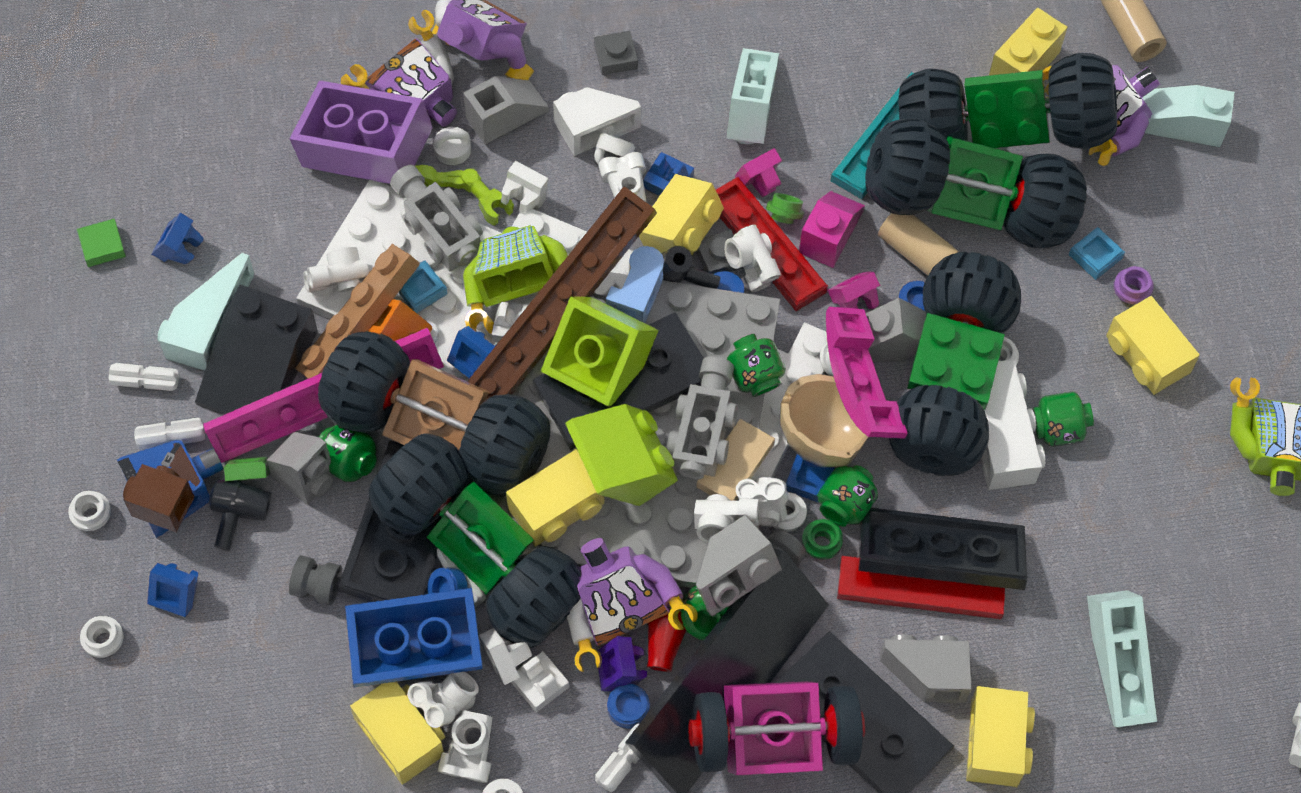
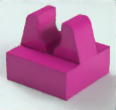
[735,148,782,198]
[827,272,880,309]

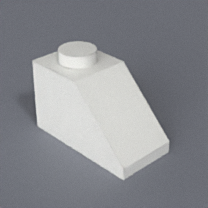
[553,87,641,156]

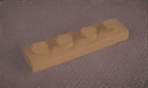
[295,244,421,379]

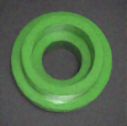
[766,193,804,224]

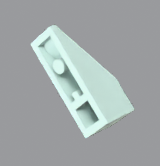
[726,48,779,145]
[1142,85,1235,147]
[157,253,254,371]
[1087,590,1157,727]

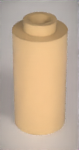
[1101,0,1167,62]
[878,213,959,276]

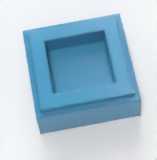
[1069,227,1125,280]
[398,260,448,313]

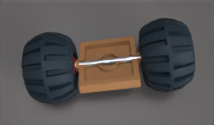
[318,331,551,497]

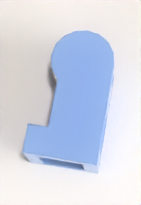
[606,246,664,323]

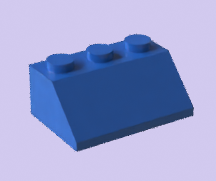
[345,588,483,688]

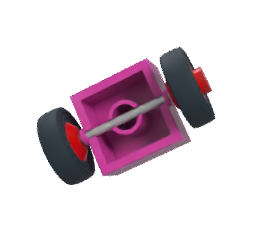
[689,681,865,775]

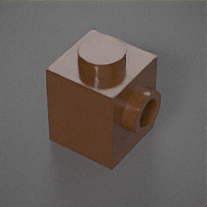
[123,464,195,533]

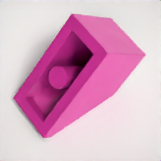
[799,191,865,268]

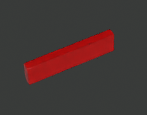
[716,177,828,311]
[837,556,1005,619]

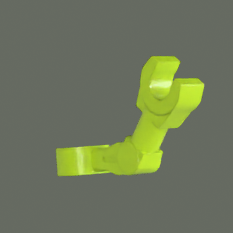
[415,165,514,226]

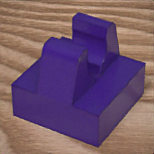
[597,636,647,692]

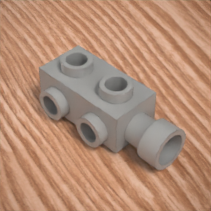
[390,165,483,272]
[667,356,738,480]

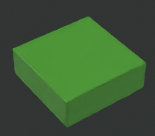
[77,218,126,267]
[224,457,270,481]

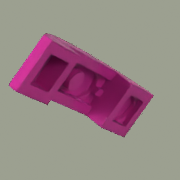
[826,307,908,439]

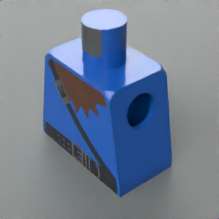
[117,440,224,538]

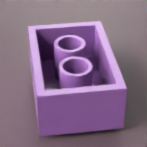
[290,80,433,184]

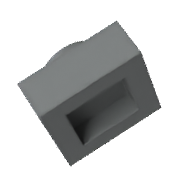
[594,31,638,75]
[696,229,744,274]

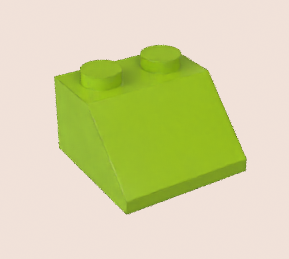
[541,297,659,406]
[565,404,678,506]

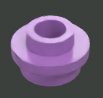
[1114,266,1153,304]

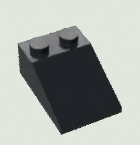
[195,285,318,415]

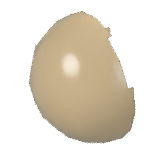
[780,374,869,467]

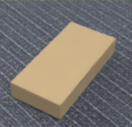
[697,419,775,501]

